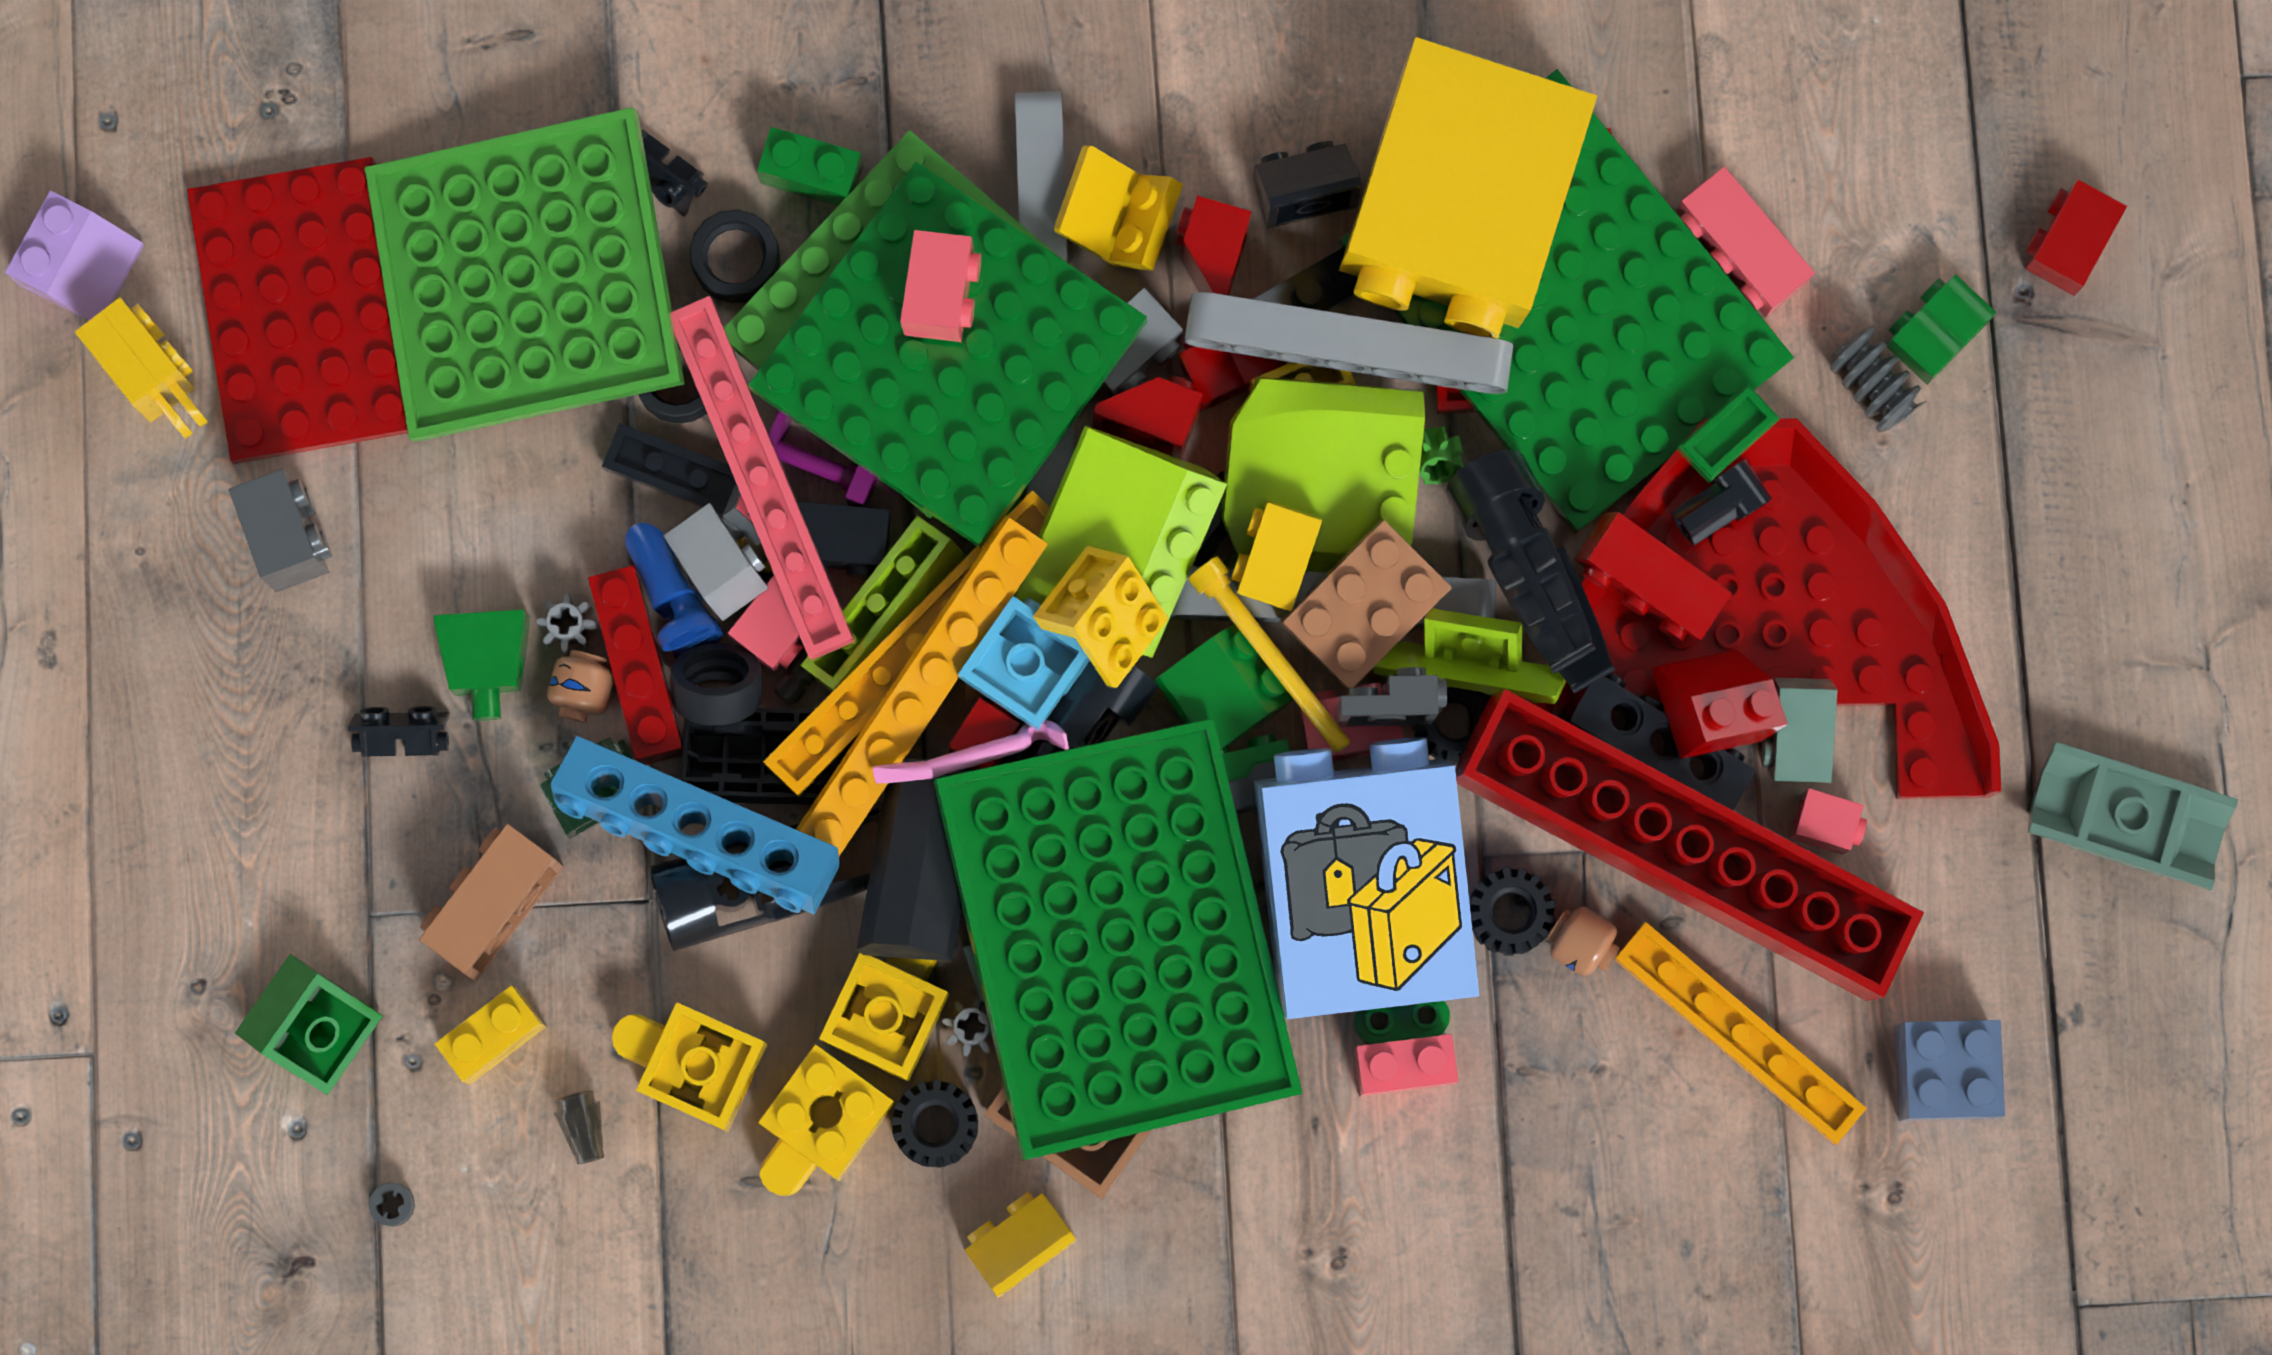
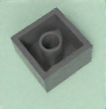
[228,469,332,592]

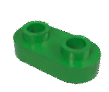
[1354,1001,1450,1044]

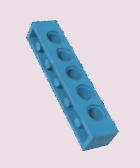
[550,736,840,915]

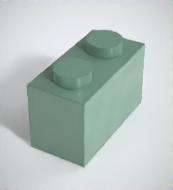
[1761,678,1837,783]

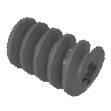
[1830,325,1927,433]

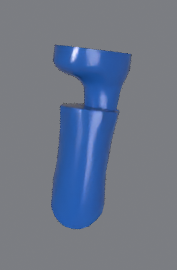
[625,523,723,659]

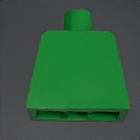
[434,609,530,721]

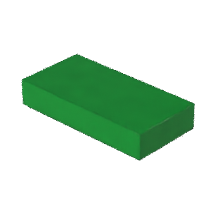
[1677,384,1780,484]

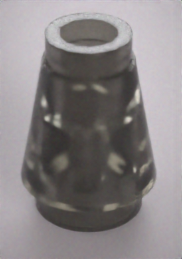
[554,1090,605,1164]

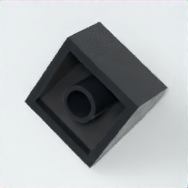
[1253,141,1362,229]

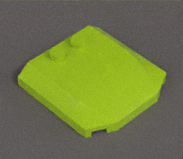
[1220,377,1425,573]

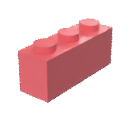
[1676,166,1815,318]

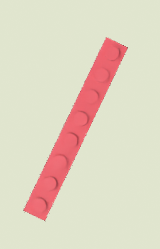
[671,296,855,660]

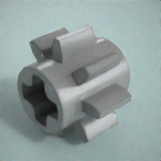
[536,593,597,655]
[942,997,992,1058]

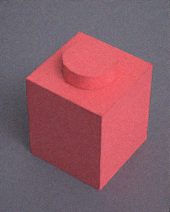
[1789,788,1867,855]

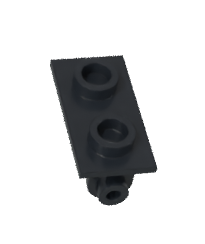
[641,129,708,217]
[348,706,450,757]

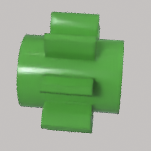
[1420,426,1464,485]

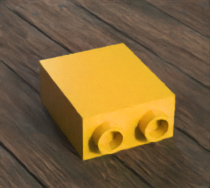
[1339,37,1598,339]

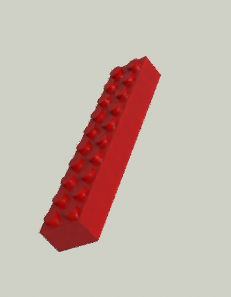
[1455,689,1924,1001]

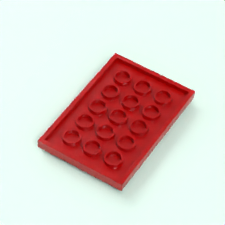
[187,157,408,464]

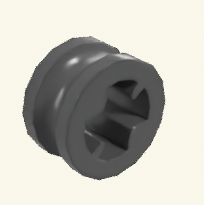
[369,1183,415,1227]

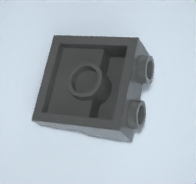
[1335,667,1447,727]

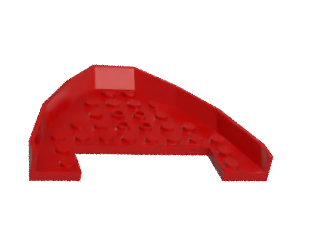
[1537,418,2001,799]

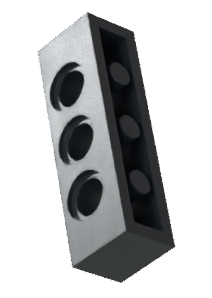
[1559,673,1756,811]

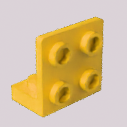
[1054,145,1183,271]
[1033,546,1168,688]

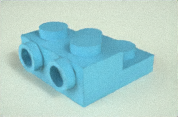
[958,596,1090,731]

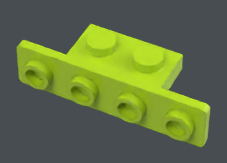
[1372,608,1566,704]

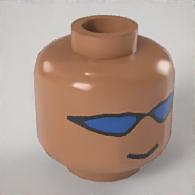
[547,650,614,723]
[1546,906,1620,977]

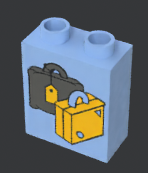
[1253,737,1479,1019]

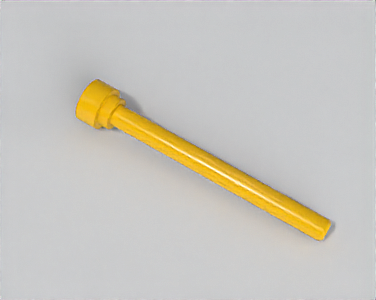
[1188,556,1350,753]

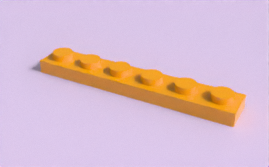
[1613,922,1867,1145]

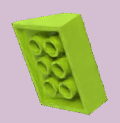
[1014,426,1227,658]

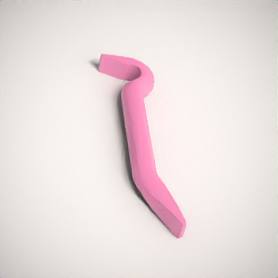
[873,720,1069,783]

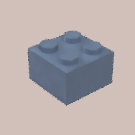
[1895,1020,2005,1121]

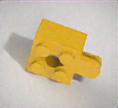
[75,297,208,439]
[819,953,949,1082]
[612,1002,768,1132]
[758,1044,896,1196]

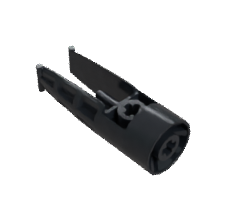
[1445,450,1616,694]
[999,661,1158,765]
[649,803,883,951]

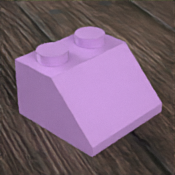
[5,190,144,321]

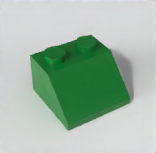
[1154,624,1294,750]
[235,954,383,1095]

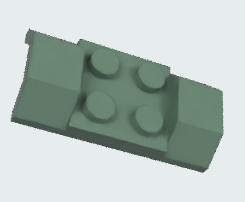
[2028,742,2239,890]

